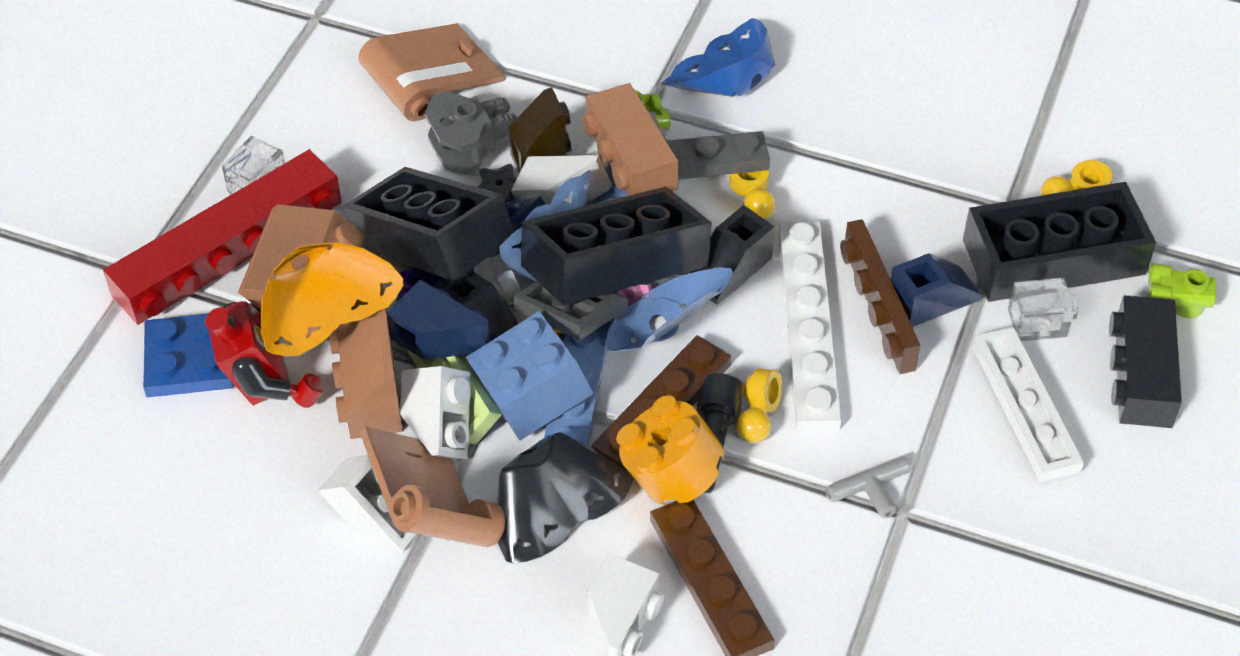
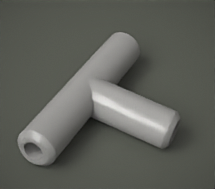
[825,456,911,518]

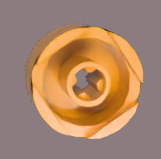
[616,395,724,505]

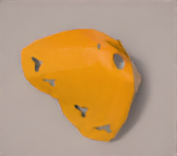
[261,242,403,356]

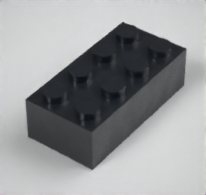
[342,167,515,281]
[963,182,1157,302]
[521,187,712,305]

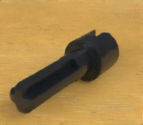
[696,373,745,493]

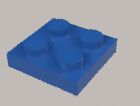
[143,313,233,398]

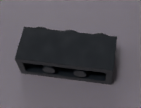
[1109,295,1182,428]

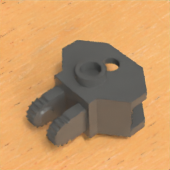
[425,90,517,174]

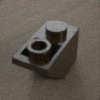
[508,87,572,174]

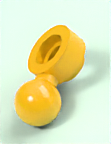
[1040,160,1113,196]
[729,170,776,219]
[736,368,782,443]

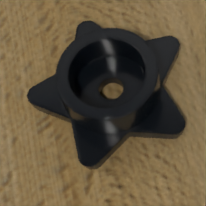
[478,164,517,204]

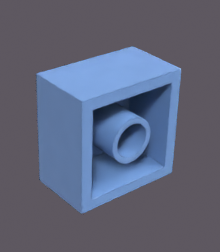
[466,311,594,441]

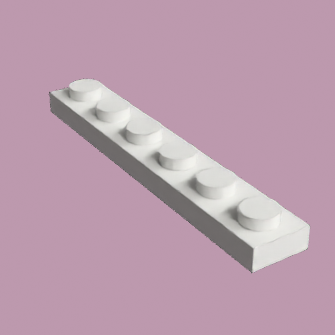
[778,221,841,431]

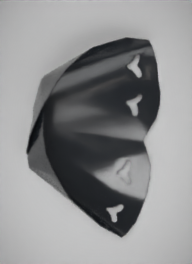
[497,432,634,563]

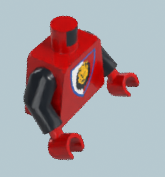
[205,301,323,408]

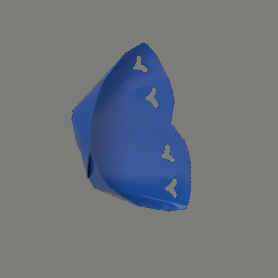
[661,18,775,97]

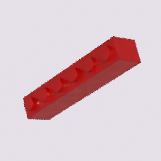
[103,149,342,325]

